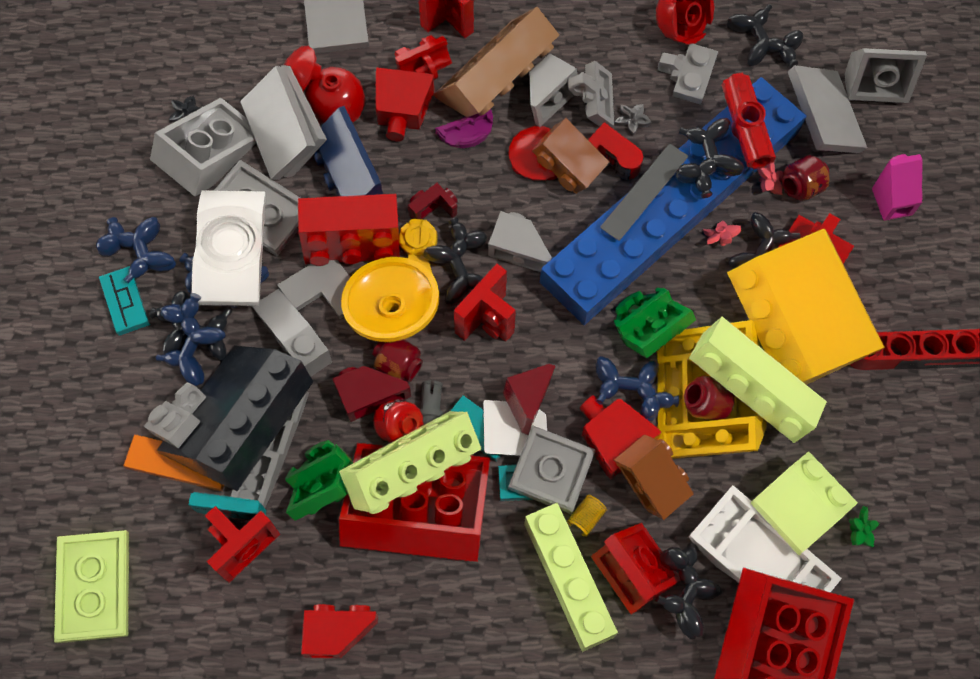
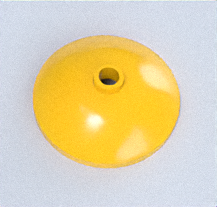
[341,257,439,342]

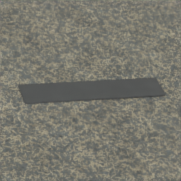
[600,144,688,240]

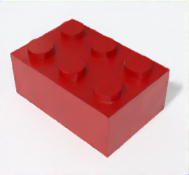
[298,194,400,266]

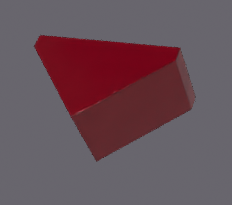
[503,363,556,435]

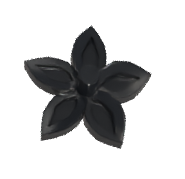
[169,95,200,123]

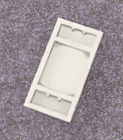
[192,190,266,306]
[689,485,842,592]

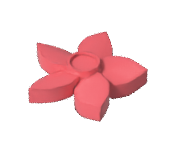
[757,162,783,195]
[703,221,741,246]

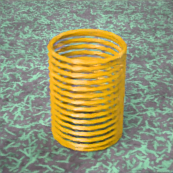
[567,495,607,537]

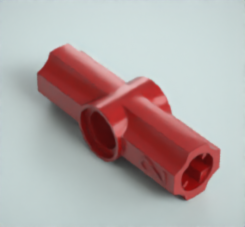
[721,72,776,170]

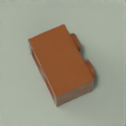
[532,118,609,194]
[614,434,694,520]

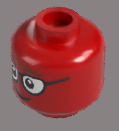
[373,399,424,442]

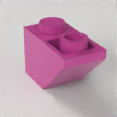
[872,154,922,221]

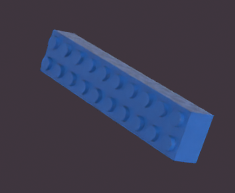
[540,77,807,326]

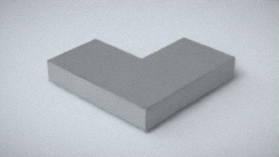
[277,260,350,319]

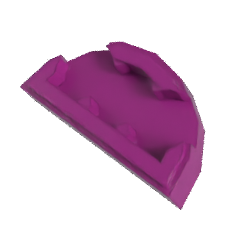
[435,109,493,148]

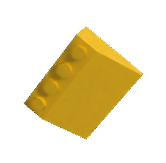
[727,229,885,385]

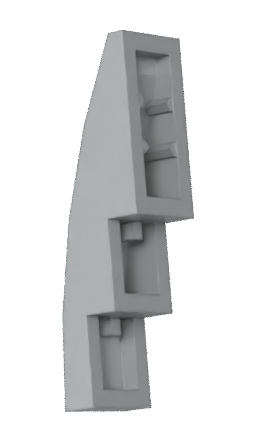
[230,392,309,507]

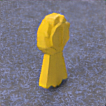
[399,219,437,274]

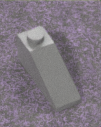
[252,289,332,376]

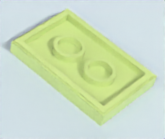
[54,530,129,643]

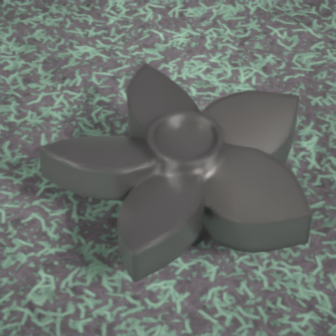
[614,104,651,136]

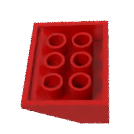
[339,443,490,562]
[714,567,854,679]

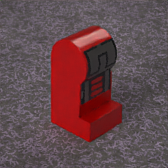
[588,122,643,180]

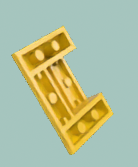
[657,320,767,459]

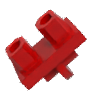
[395,35,452,80]

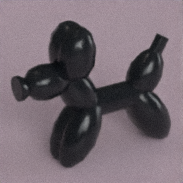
[727,4,803,68]
[676,118,744,198]
[728,212,800,269]
[423,217,487,305]
[150,291,232,361]
[655,543,722,639]

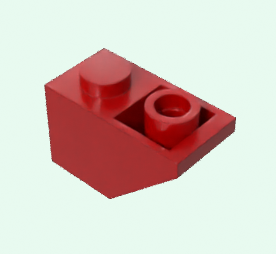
[301,604,378,659]

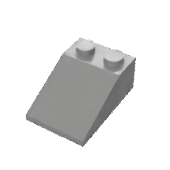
[150,98,256,196]

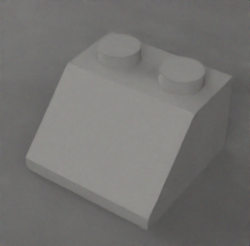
[845,48,927,103]

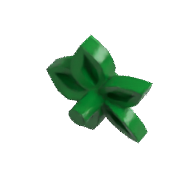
[849,506,880,547]

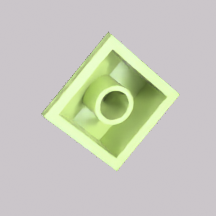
[751,451,858,555]

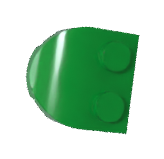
[613,288,696,358]
[285,440,353,521]

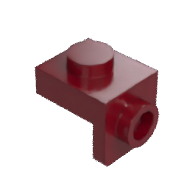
[408,182,458,219]

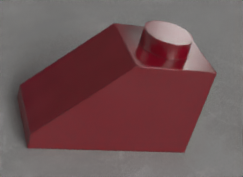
[333,366,411,422]

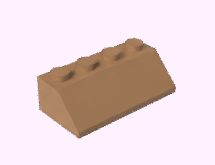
[433,7,559,118]

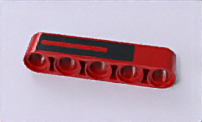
[850,329,980,370]

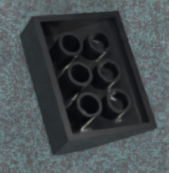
[157,345,313,491]

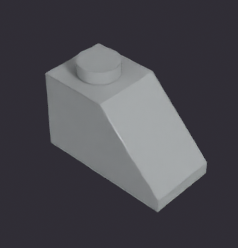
[529,53,578,127]
[488,211,552,272]

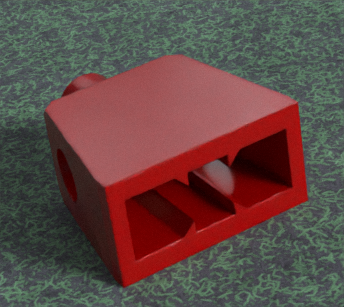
[376,67,434,142]
[579,395,662,480]

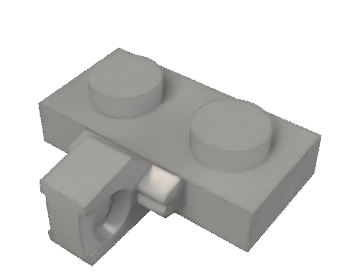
[657,44,718,105]
[568,61,614,127]
[144,382,206,448]

